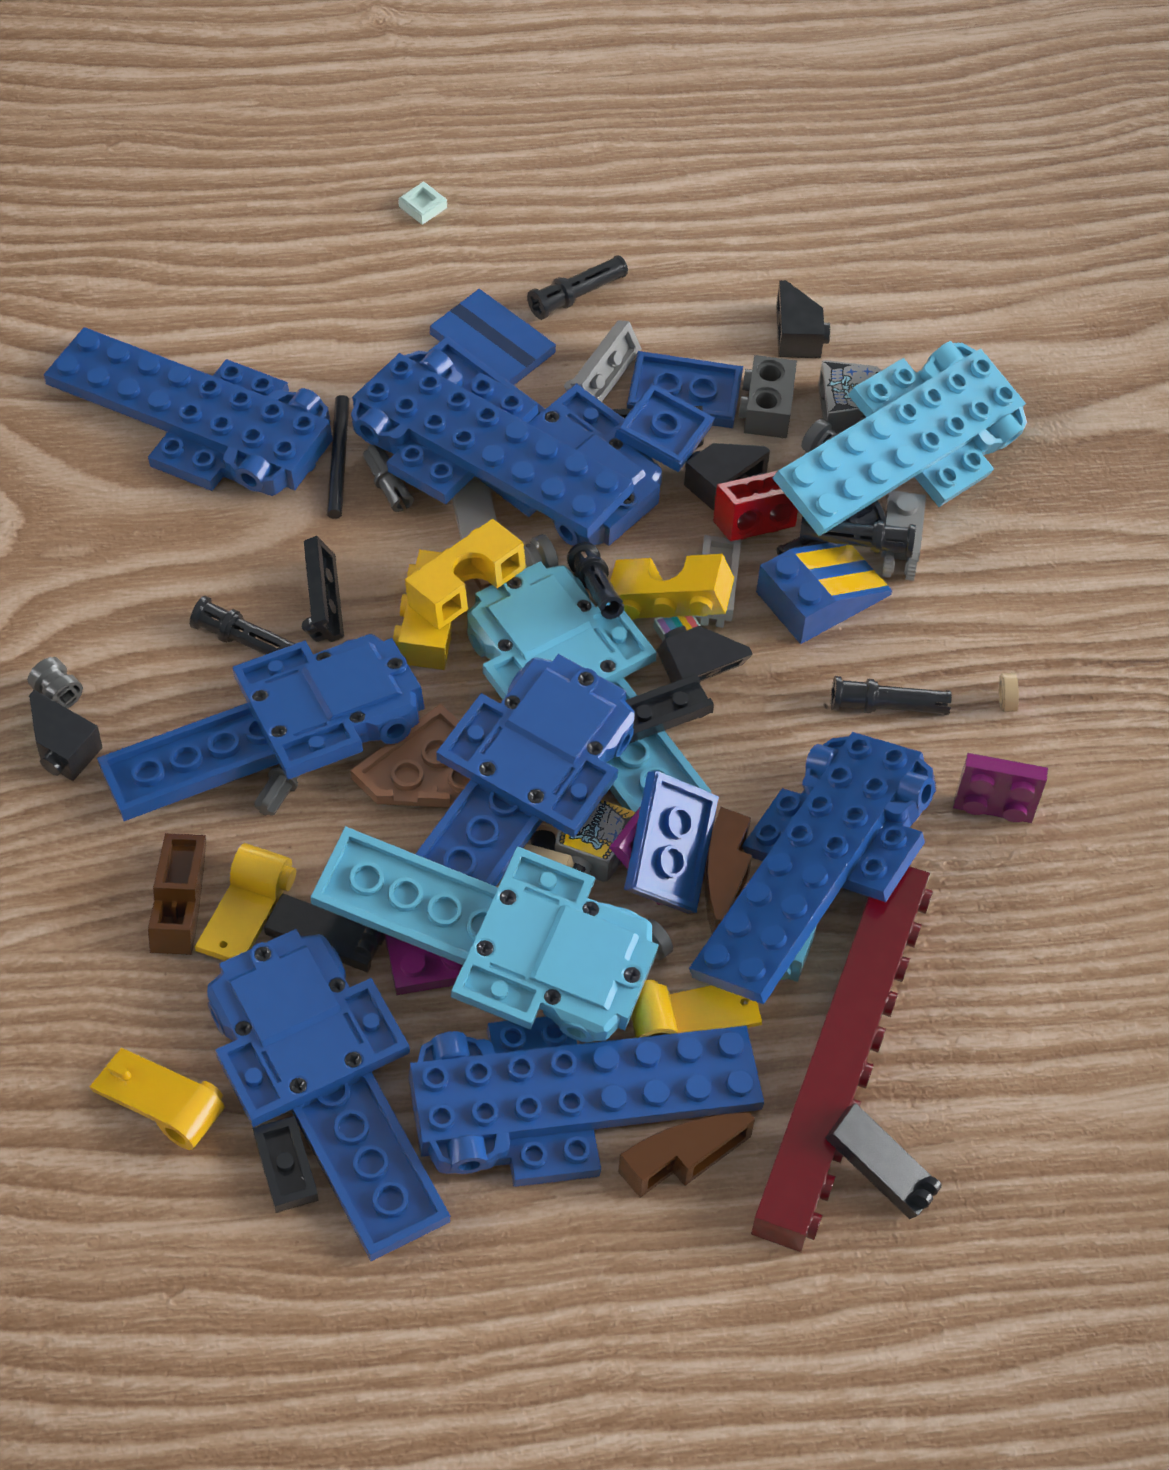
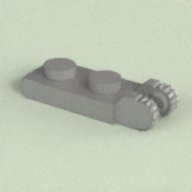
[881,490,926,581]

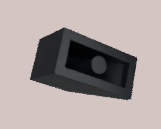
[776,280,830,358]
[684,443,770,511]
[656,626,753,683]
[29,690,103,781]

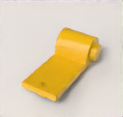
[195,843,296,961]
[631,980,762,1038]
[89,1047,225,1150]

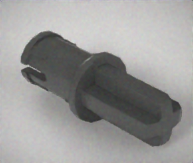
[363,445,414,512]
[254,764,300,816]

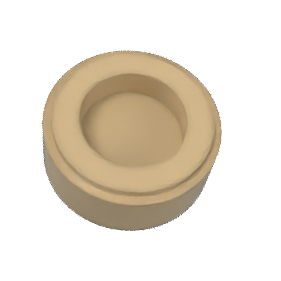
[999,672,1019,712]

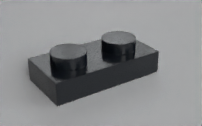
[252,1116,319,1213]

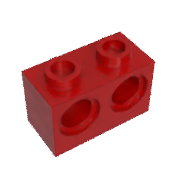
[713,471,798,542]

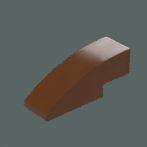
[705,807,752,934]
[148,833,206,955]
[618,1112,755,1198]

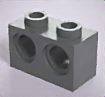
[739,355,797,439]

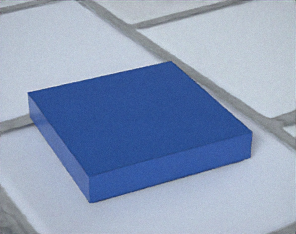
[615,383,715,472]

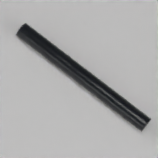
[327,395,350,519]

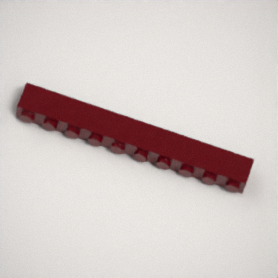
[751,866,933,1252]

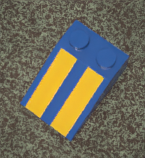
[756,543,892,644]

